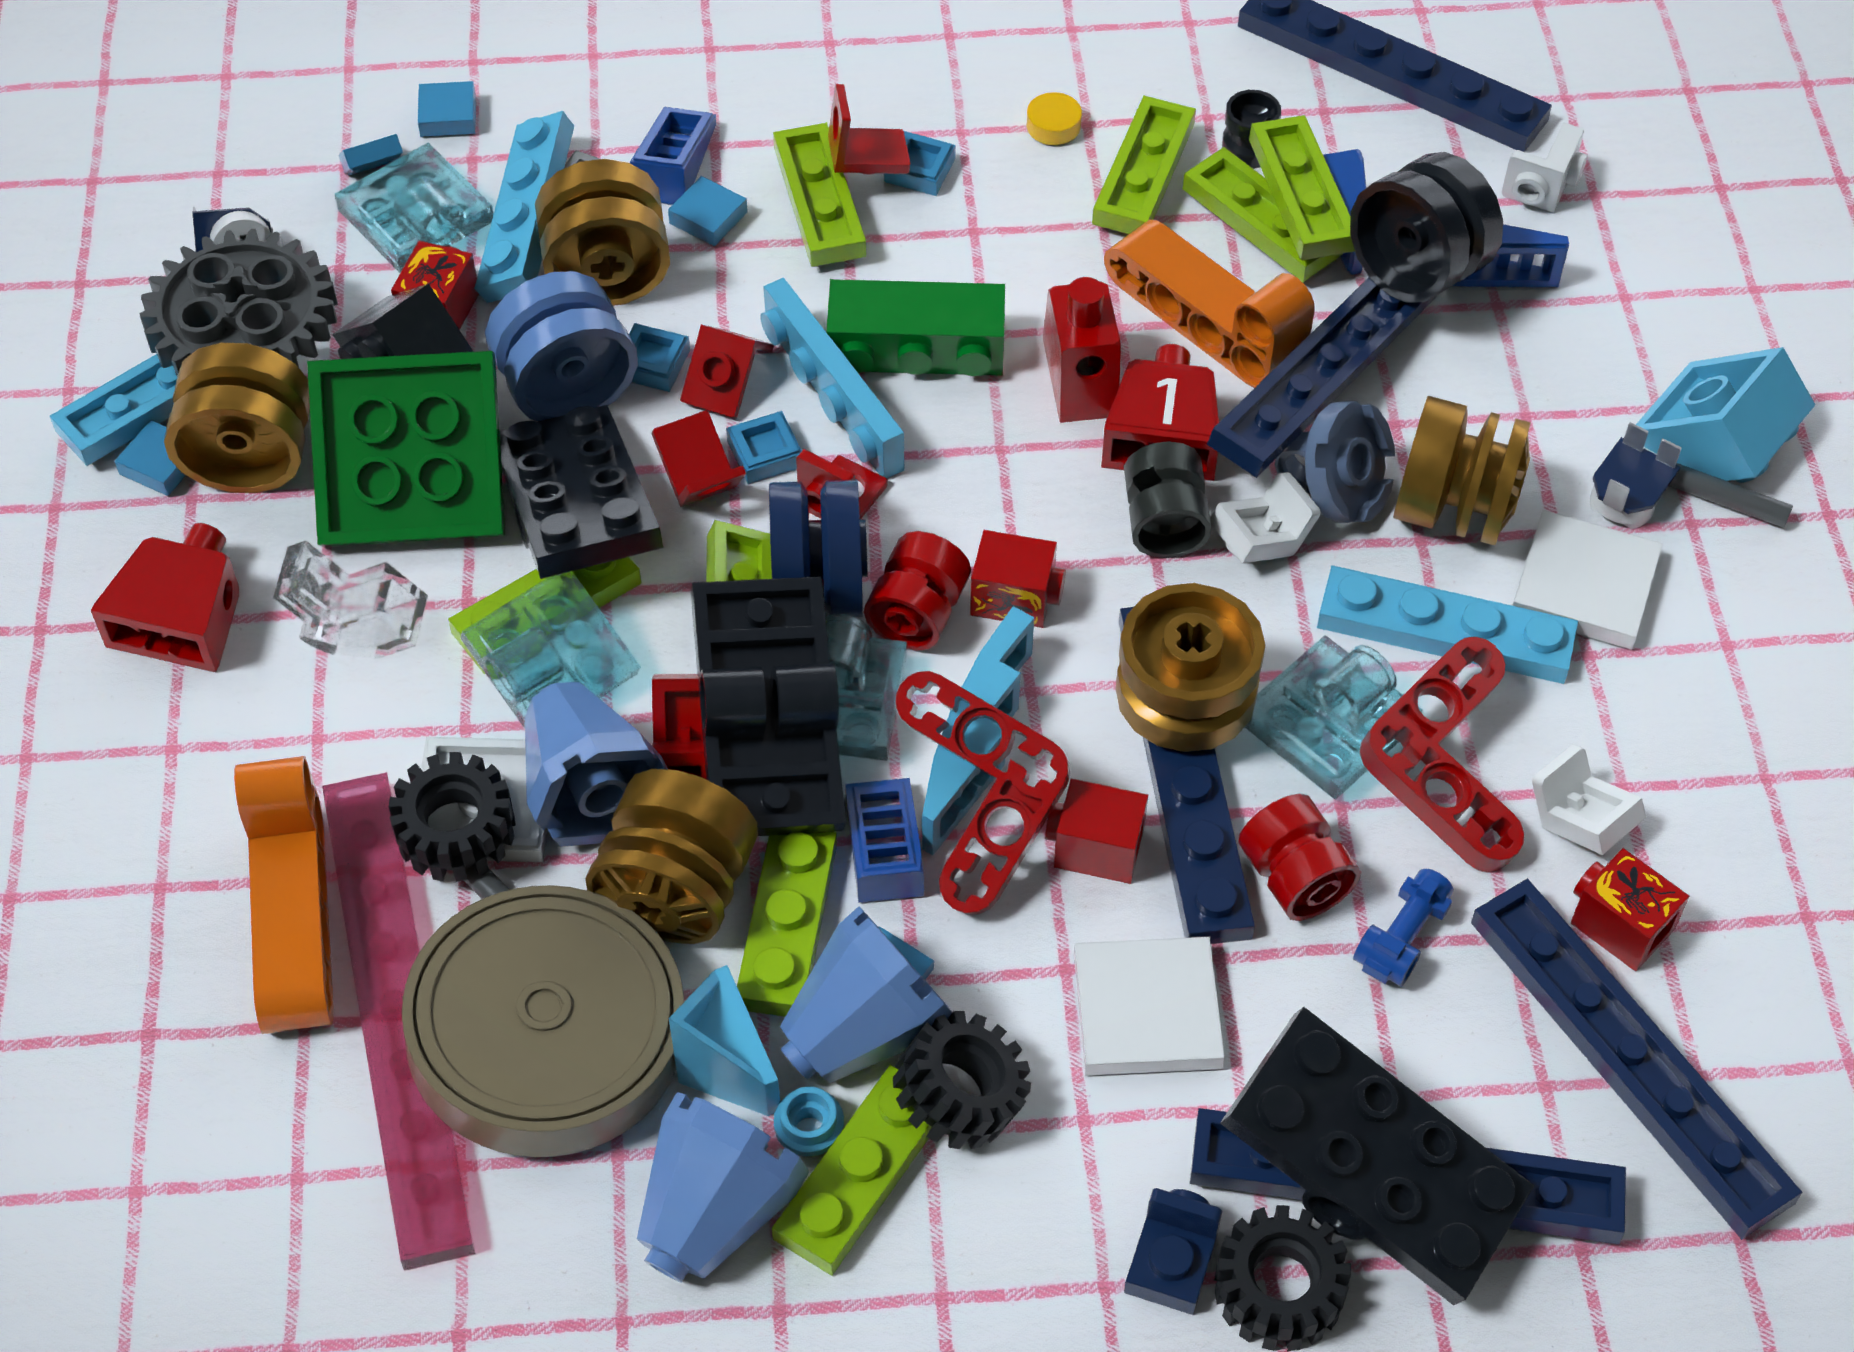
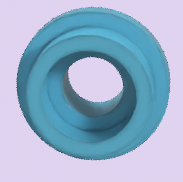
[774,1087,844,1157]

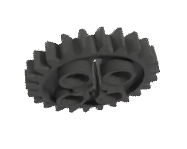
[139,229,338,376]

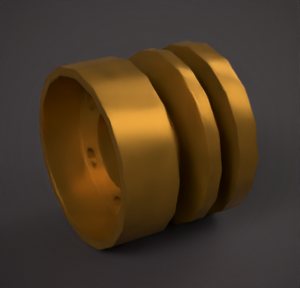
[1393,396,1531,546]
[585,769,758,944]

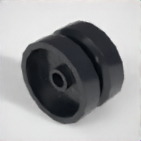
[1350,152,1503,303]

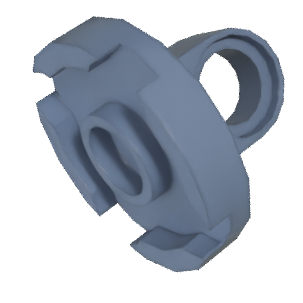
[1275,401,1395,523]

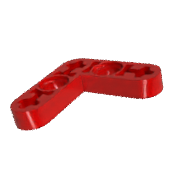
[1360,637,1524,872]
[896,671,1071,915]

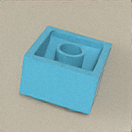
[1636,347,1815,483]

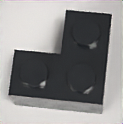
[332,283,474,359]

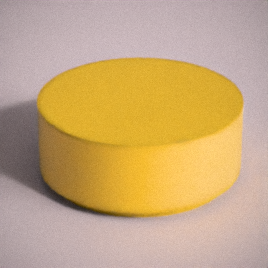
[1026,92,1082,145]

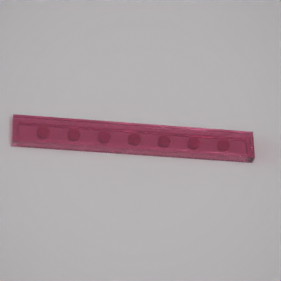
[322,772,476,1271]

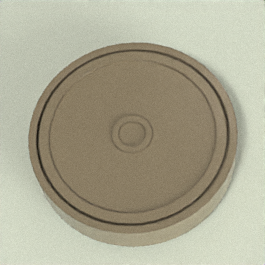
[402,885,684,1157]

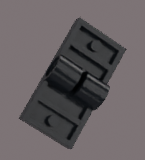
[500,405,664,579]
[691,577,846,836]
[1220,1007,1534,1305]

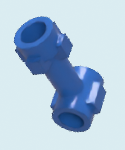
[1353,869,1454,987]

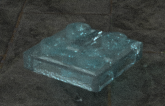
[334,142,494,273]
[460,571,641,728]
[825,614,907,761]
[1244,635,1423,800]

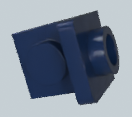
[1124,1188,1223,1315]

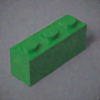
[826,279,1005,376]

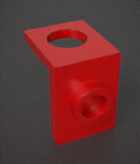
[828,84,911,175]
[680,324,774,418]
[651,410,746,507]
[796,449,888,519]

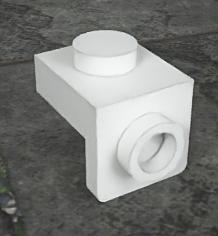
[1501,122,1588,213]
[1210,472,1321,563]
[1532,744,1646,855]

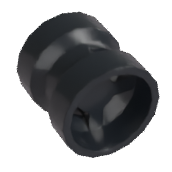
[1222,89,1281,169]

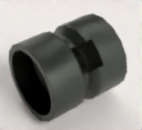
[1124,441,1211,558]

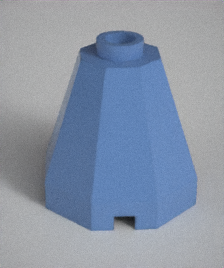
[525,682,668,847]
[780,906,952,1083]
[637,1092,809,1283]

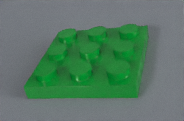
[307,351,506,547]

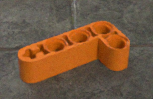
[1104,219,1315,388]
[234,756,334,1034]

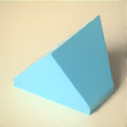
[669,965,780,1116]

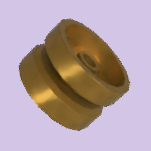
[535,159,670,306]
[164,343,310,493]
[1115,583,1266,752]

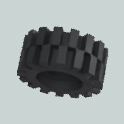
[388,752,516,882]
[893,1011,1031,1149]
[1214,1205,1351,1351]

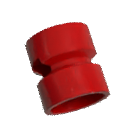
[863,531,972,651]
[1238,793,1362,921]

